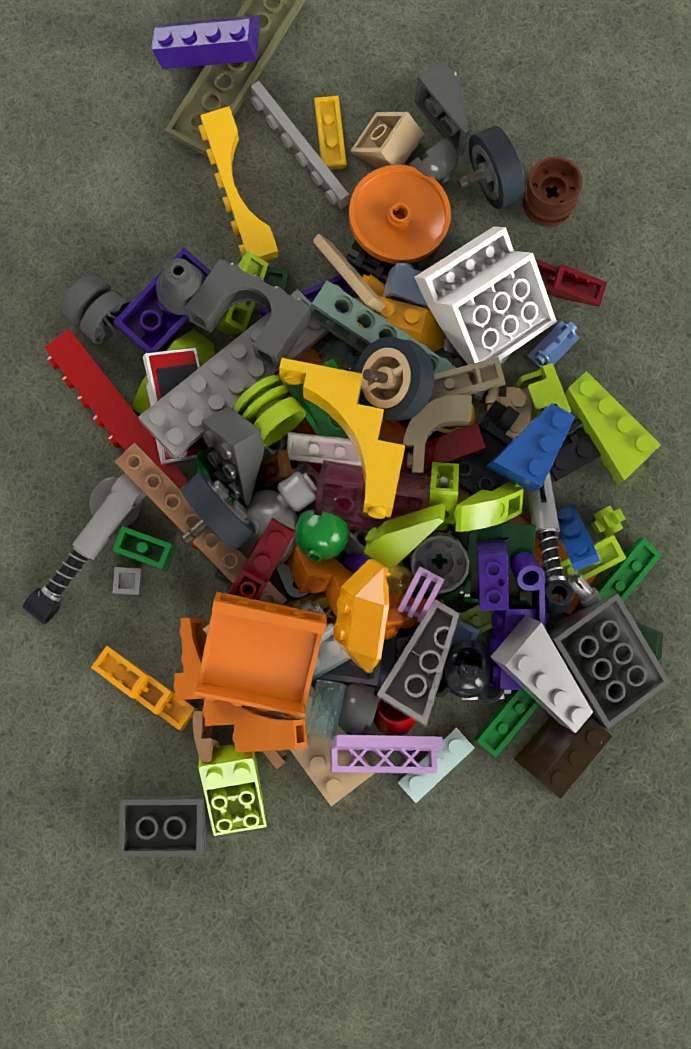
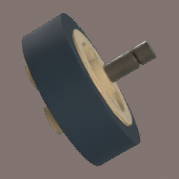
[354,337,434,421]

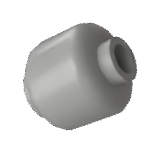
[277,471,318,512]

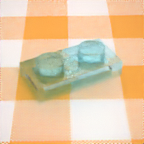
[306,679,346,740]

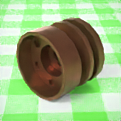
[523,157,583,227]

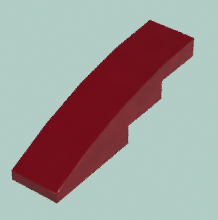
[535,258,607,307]

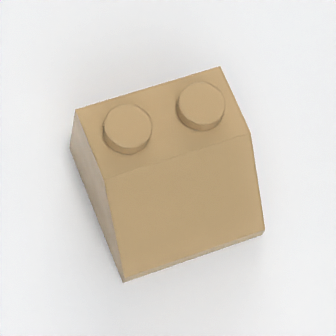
[350,112,424,169]

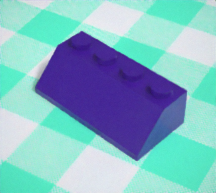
[152,15,260,69]
[113,247,211,353]

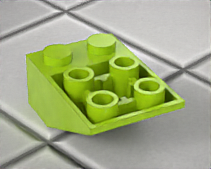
[198,744,267,836]

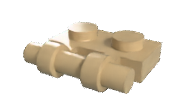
[485,387,532,437]

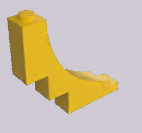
[279,358,405,519]

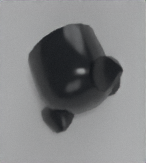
[435,640,505,704]

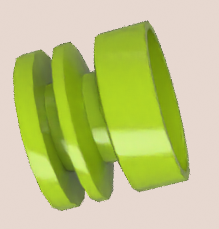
[233,375,306,447]

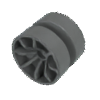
[60,273,130,344]

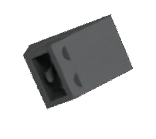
[202,406,264,506]

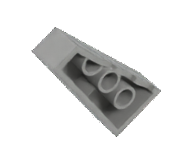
[377,599,459,727]
[491,616,593,733]

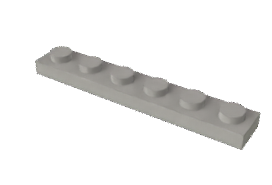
[251,81,349,210]

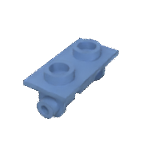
[527,321,580,369]

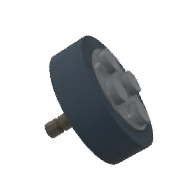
[457,126,525,209]
[181,472,256,550]

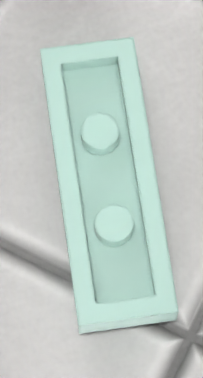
[397,728,475,803]

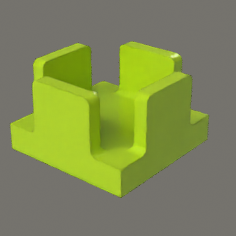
[517,363,572,421]

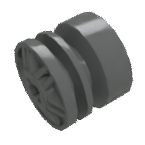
[411,531,469,593]

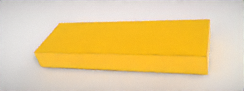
[314,95,347,170]

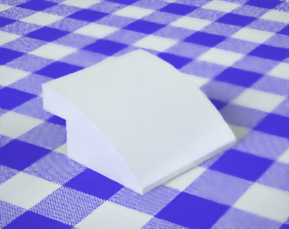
[414,227,557,365]

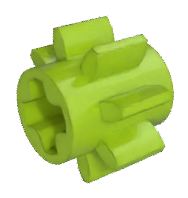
[591,505,626,537]

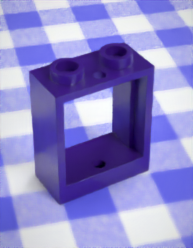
[477,540,509,611]

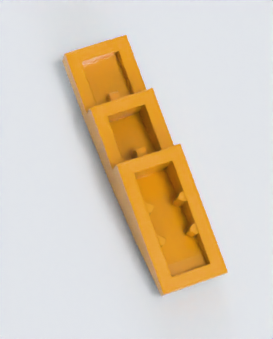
[91,646,198,731]

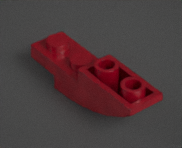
[228,518,296,600]

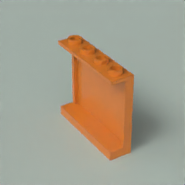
[194,592,327,718]

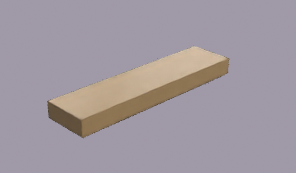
[313,234,386,312]

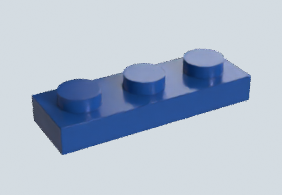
[557,504,600,571]

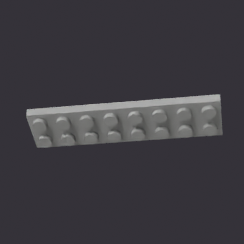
[138,289,329,459]

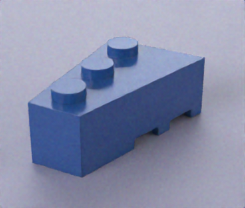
[485,403,575,492]

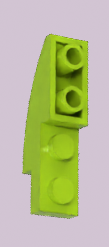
[454,481,524,532]

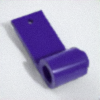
[510,552,549,628]

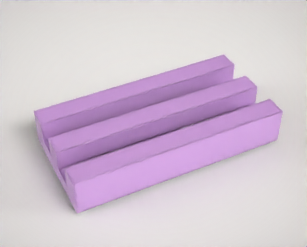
[397,567,445,623]

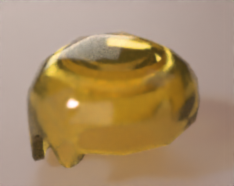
[386,566,414,609]

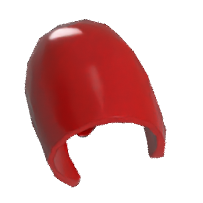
[373,698,416,736]

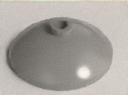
[239,490,297,567]

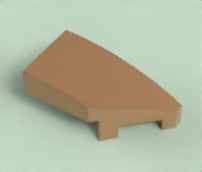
[193,711,220,763]

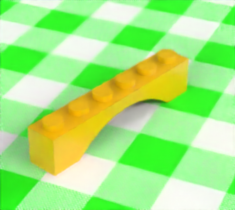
[198,106,279,261]

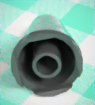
[156,258,206,315]

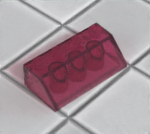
[315,460,431,531]

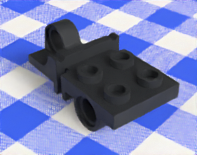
[451,400,520,495]

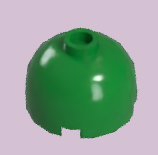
[295,510,350,562]

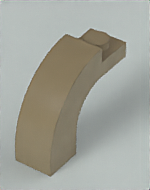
[403,395,472,477]

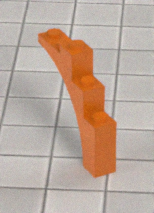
[286,544,445,640]
[174,618,308,753]

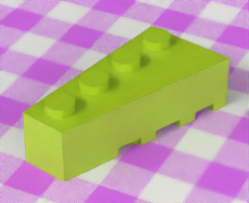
[564,371,661,485]

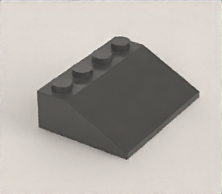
[547,593,670,729]

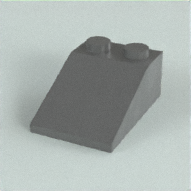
[414,59,469,157]

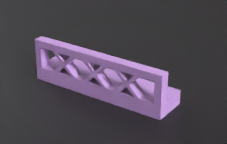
[329,735,443,773]

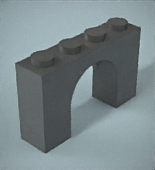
[185,259,312,369]

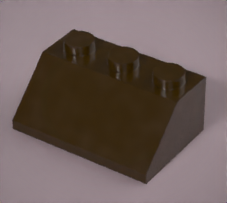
[514,716,613,799]

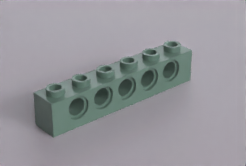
[310,280,456,397]

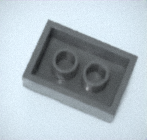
[118,795,206,857]

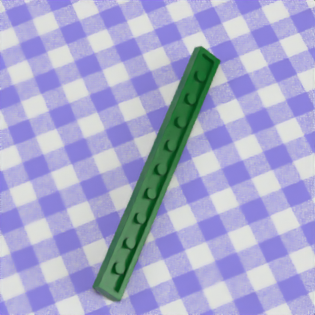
[473,537,662,758]

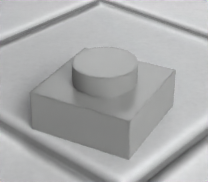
[112,567,143,595]

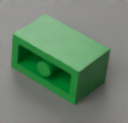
[112,526,176,572]

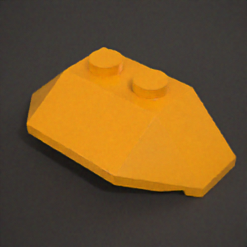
[354,296,446,352]
[333,559,389,673]

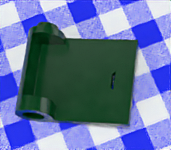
[459,522,536,607]

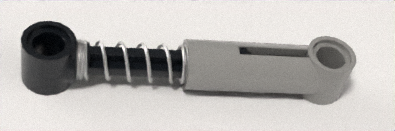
[526,472,574,615]
[23,473,146,624]

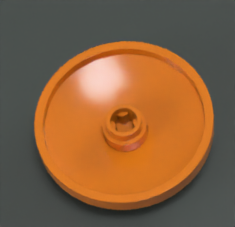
[349,165,451,264]

